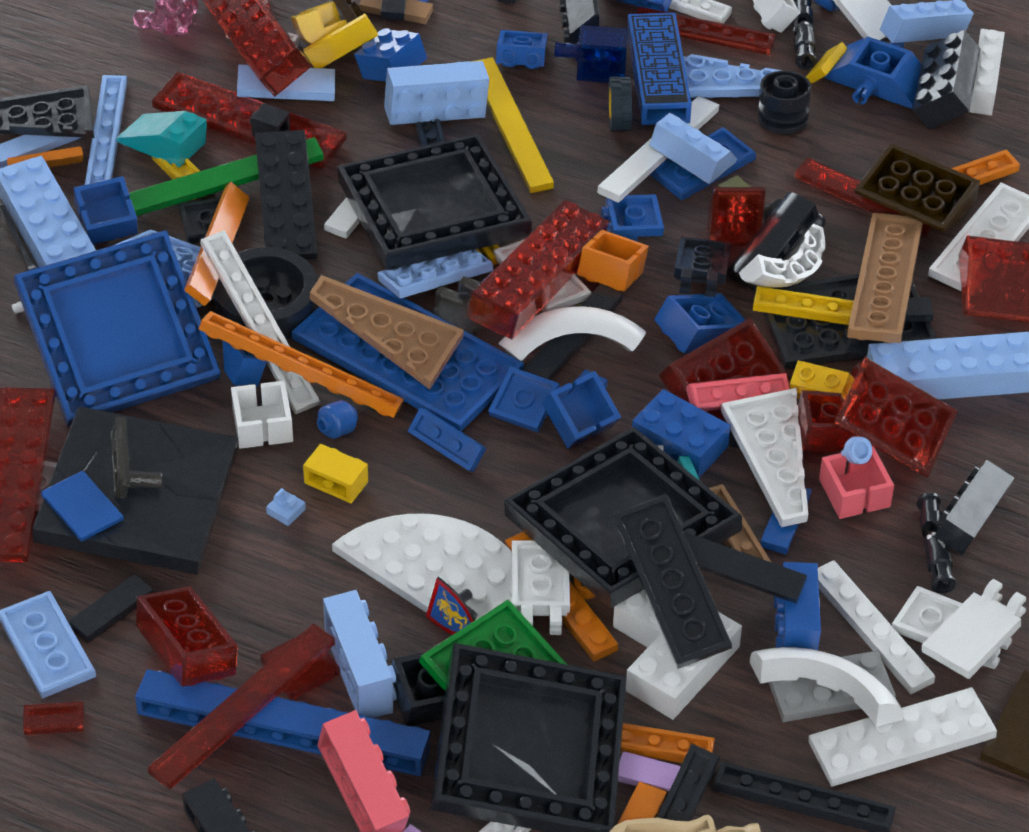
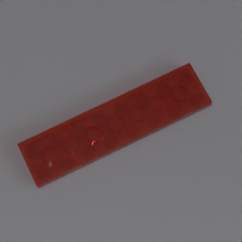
[152,72,346,169]
[0,387,56,562]

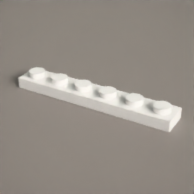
[818,560,935,694]

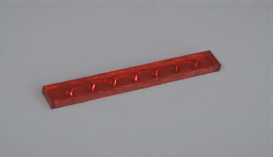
[148,623,335,789]

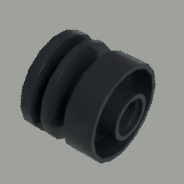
[758,70,811,134]

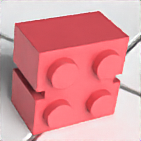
[819,446,894,519]

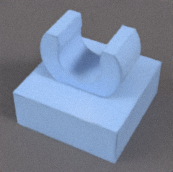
[266,488,306,526]

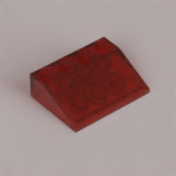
[958,235,1029,322]
[659,318,791,423]
[833,357,958,478]

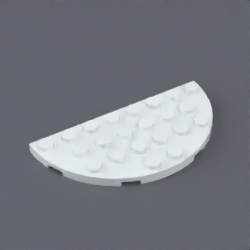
[332,514,512,620]

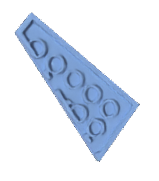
[683,54,781,98]

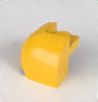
[291,1,347,45]

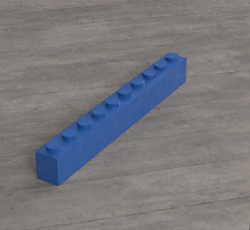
[135,669,430,777]

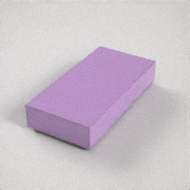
[618,751,681,795]

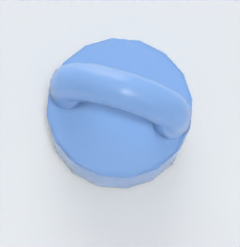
[841,437,872,464]

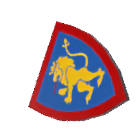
[426,576,478,635]

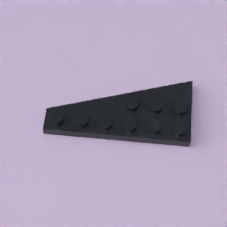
[0,85,95,138]

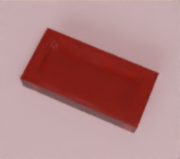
[23,701,84,735]

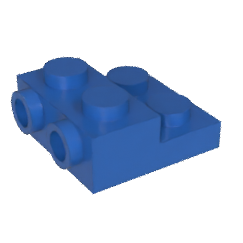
[496,30,548,69]
[601,194,664,242]

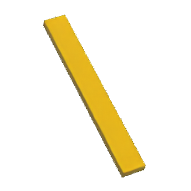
[471,57,554,193]

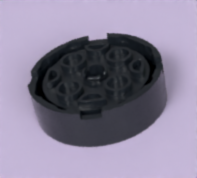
[213,247,318,339]

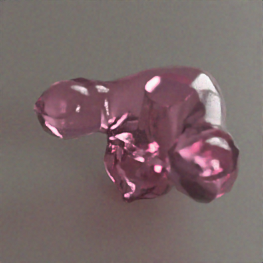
[133,0,198,36]

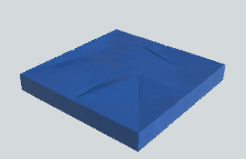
[14,230,221,427]

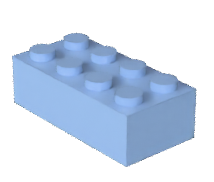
[384,61,489,125]
[323,590,397,718]

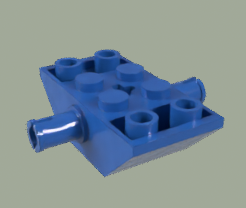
[824,36,921,109]

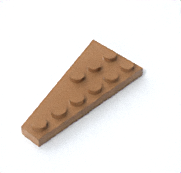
[310,275,464,389]

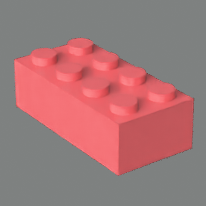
[317,710,410,832]

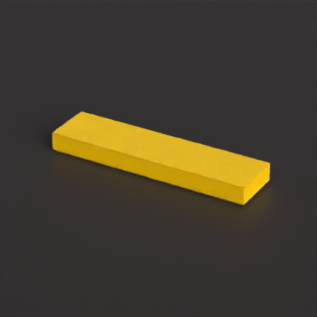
[753,286,854,325]

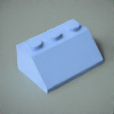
[649,113,737,184]

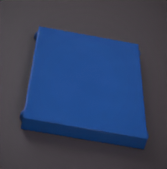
[41,471,124,542]

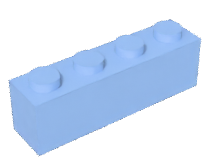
[879,0,974,43]

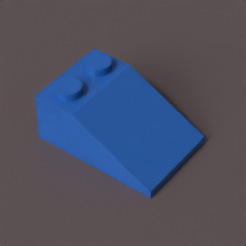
[654,293,751,354]

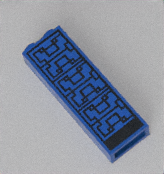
[627,13,692,125]

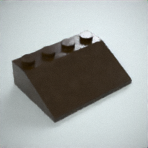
[854,143,980,232]

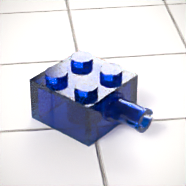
[554,25,629,83]

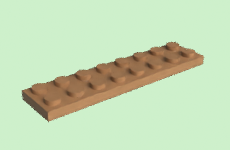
[847,213,923,343]

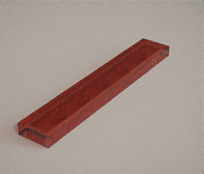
[636,7,776,55]
[795,158,933,236]

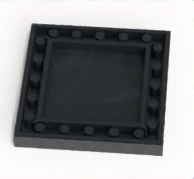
[337,134,532,270]
[32,406,238,575]
[504,427,742,609]
[430,643,627,832]

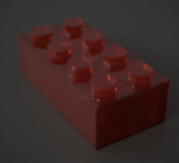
[136,586,238,687]

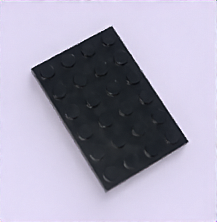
[763,274,937,369]

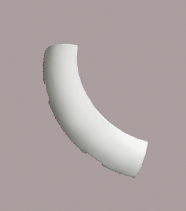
[739,224,825,288]
[498,306,646,361]
[750,647,904,727]

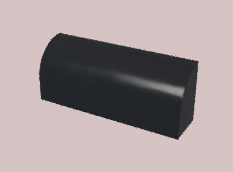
[727,192,819,292]

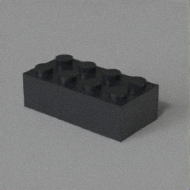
[913,29,981,129]

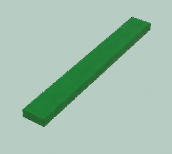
[129,137,324,216]

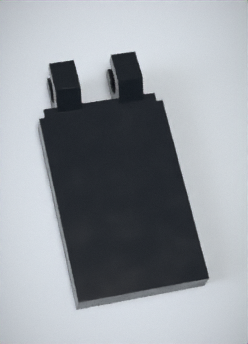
[674,237,731,297]

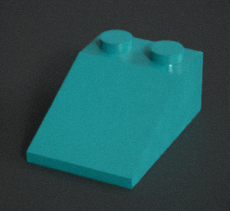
[116,111,207,168]

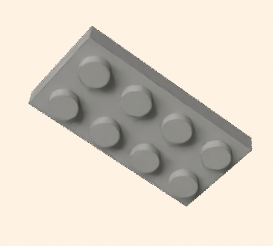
[768,650,896,722]

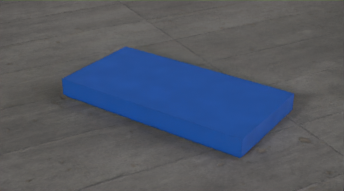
[650,127,756,201]

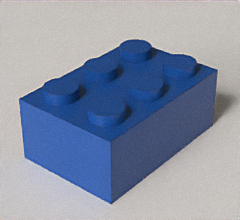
[632,389,731,478]
[773,562,821,651]

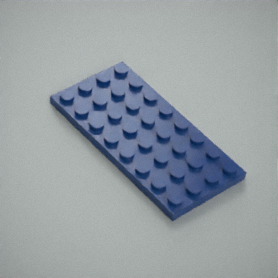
[292,273,524,431]

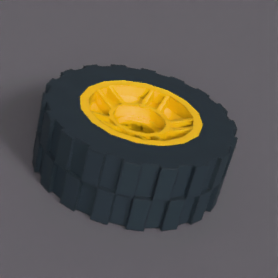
[608,77,632,131]

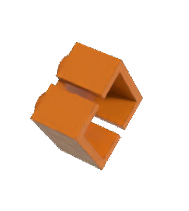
[577,230,649,291]

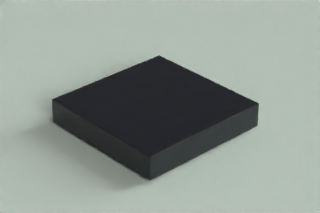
[178,197,238,244]

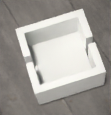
[231,381,293,449]

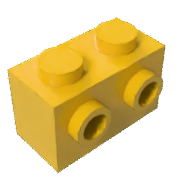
[303,444,368,504]

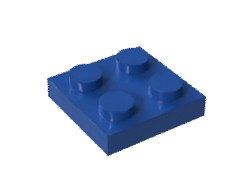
[488,366,560,433]

